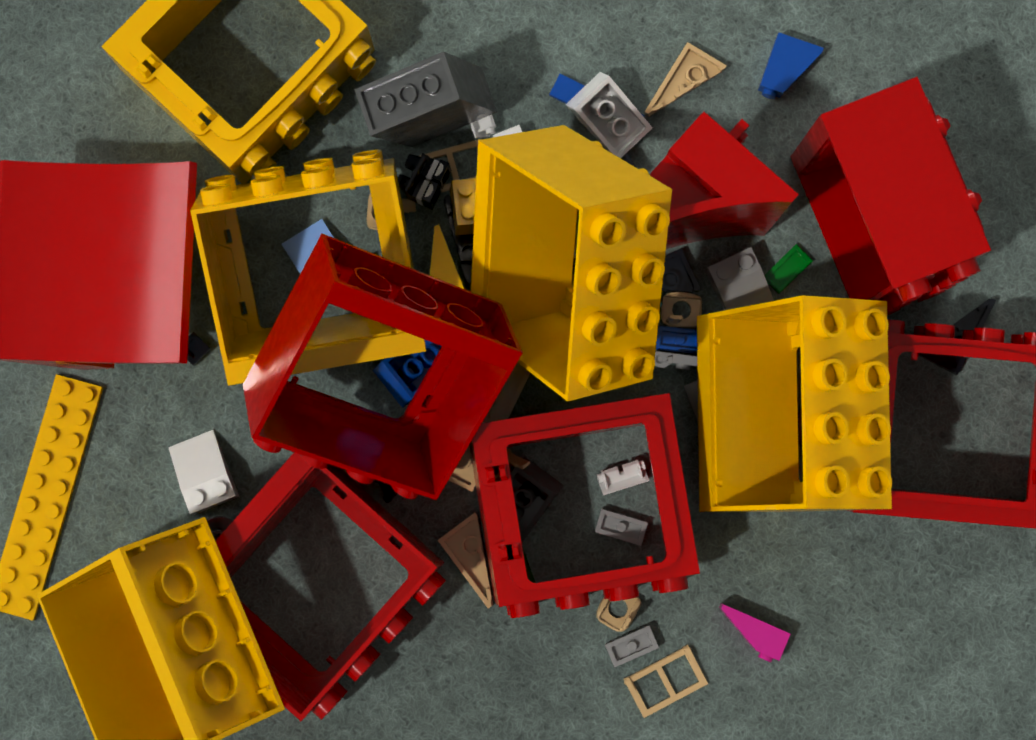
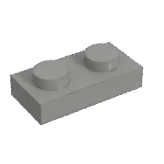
[595,509,648,546]
[604,625,659,667]

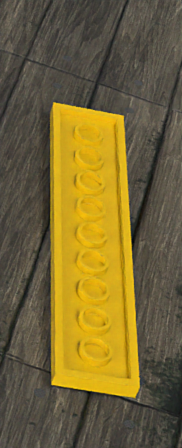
[0,374,104,621]

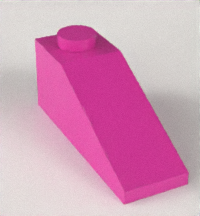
[719,603,791,662]

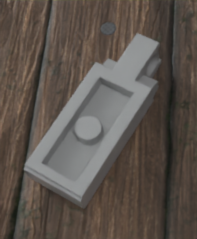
[655,351,697,370]

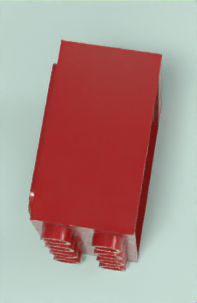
[790,77,991,315]
[243,234,523,500]
[846,319,1036,529]
[469,393,700,618]
[215,452,446,721]

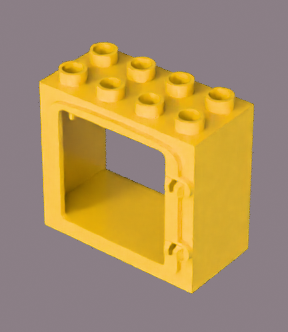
[101,0,376,184]
[471,125,672,402]
[190,149,426,386]
[697,295,892,512]
[36,517,285,740]

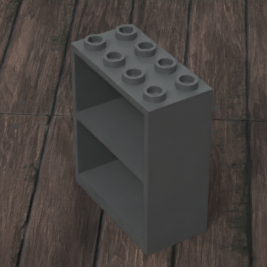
[355,52,497,147]

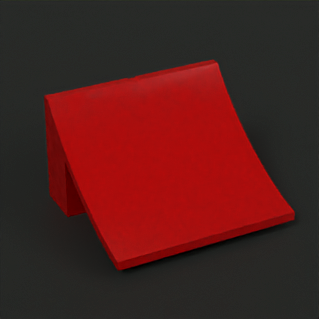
[650,112,799,249]
[0,160,197,370]

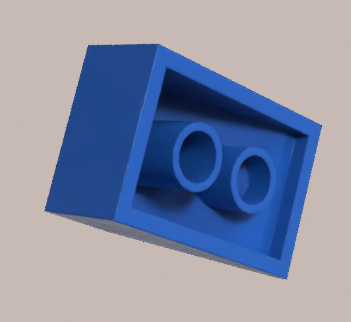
[373,340,442,408]

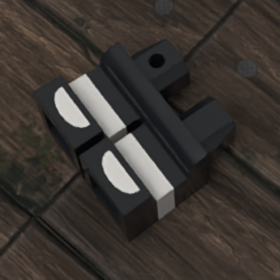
[398,153,452,210]

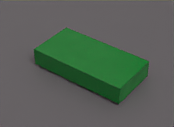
[764,244,813,294]

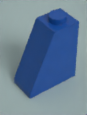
[758,33,824,99]

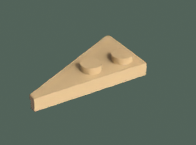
[644,42,727,117]
[438,513,493,609]

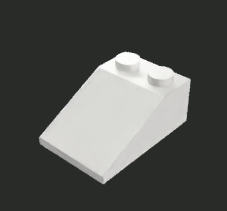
[566,72,653,158]
[168,430,240,515]

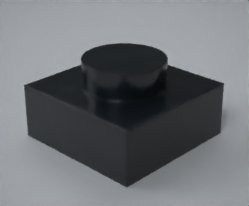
[187,332,212,366]

